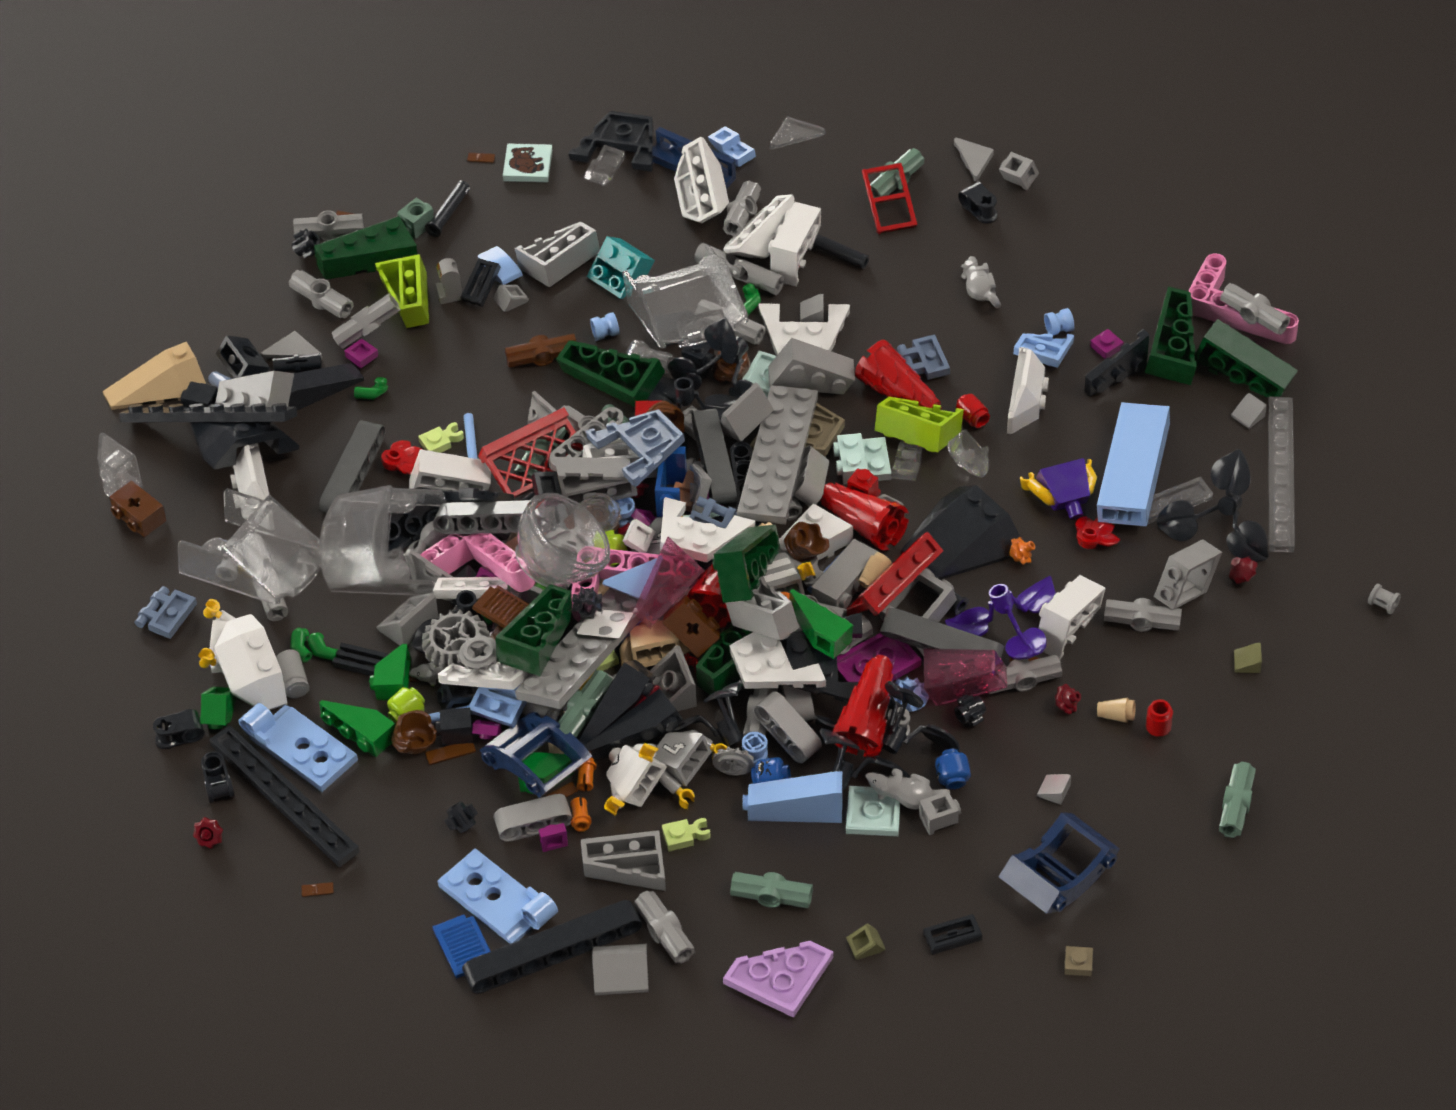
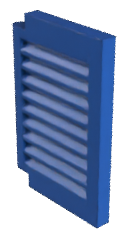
[432,914,491,978]

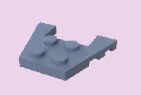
[586,409,685,487]

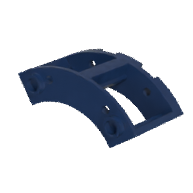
[479,712,592,798]
[998,813,1120,914]

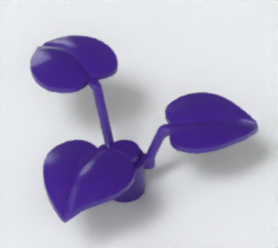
[945,576,1056,660]

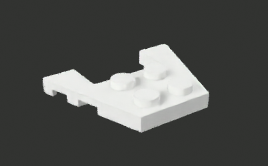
[759,304,850,356]
[660,497,755,562]
[730,624,826,689]
[438,631,531,690]

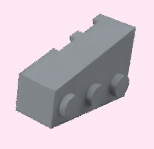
[515,222,600,287]
[768,338,855,395]
[215,371,294,407]
[554,457,638,511]
[726,576,799,640]
[580,830,666,891]

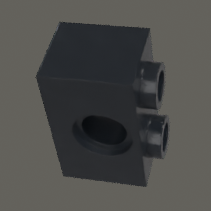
[216,335,270,378]

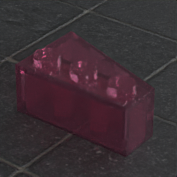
[632,537,705,629]
[924,649,1007,706]

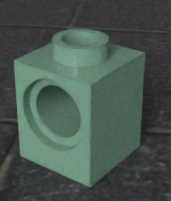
[397,198,434,239]

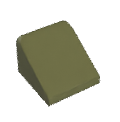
[1234,643,1262,673]
[846,923,885,960]

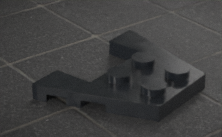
[568,111,653,172]
[411,488,514,503]
[786,613,863,702]

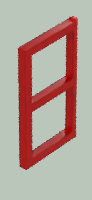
[862,163,917,234]

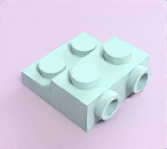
[833,433,891,484]

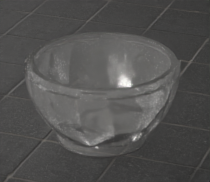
[515,493,611,587]

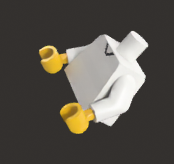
[198,599,236,673]
[604,743,667,816]

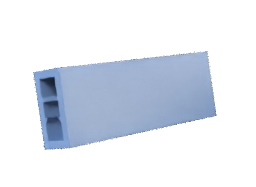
[1097,402,1170,526]

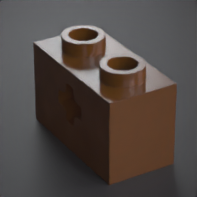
[109,480,167,537]
[662,595,721,658]

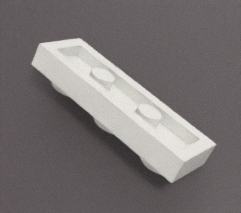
[433,577,511,600]

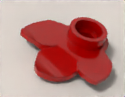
[381,440,423,475]
[1075,516,1120,549]

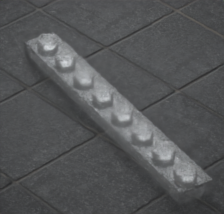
[1268,397,1295,553]

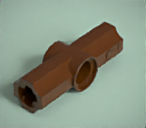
[505,334,576,368]

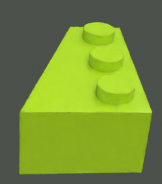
[375,254,429,328]
[875,397,964,452]

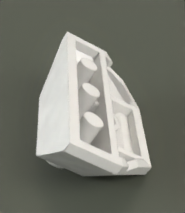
[674,137,729,223]
[723,195,794,259]
[1007,347,1049,434]
[230,443,276,529]
[214,614,287,710]

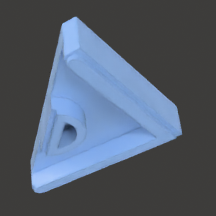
[602,557,664,602]

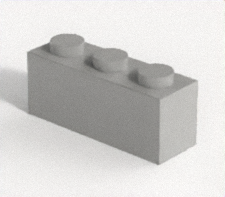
[812,539,878,608]

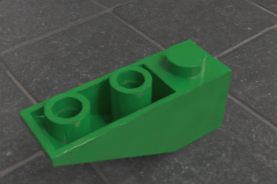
[789,589,853,659]
[319,700,395,757]

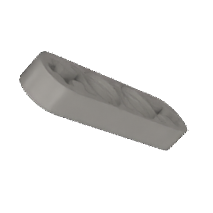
[549,407,624,471]

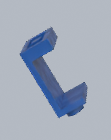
[655,447,687,517]

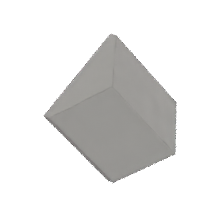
[720,382,774,441]
[376,593,439,645]
[650,645,697,711]
[592,944,649,995]

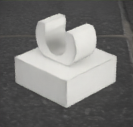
[622,519,656,553]

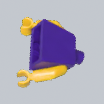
[1020,458,1097,520]

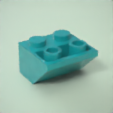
[587,236,655,299]

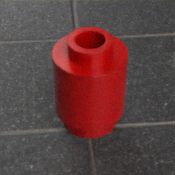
[956,394,990,428]
[1146,699,1173,736]

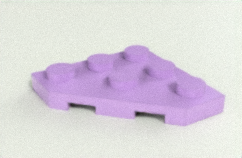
[723,941,833,1018]

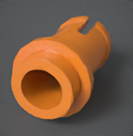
[577,758,596,791]
[570,797,591,832]

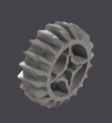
[422,609,490,671]

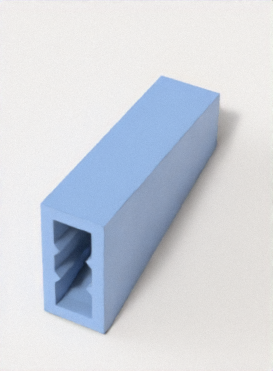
[743,771,842,823]

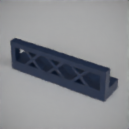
[653,127,736,190]

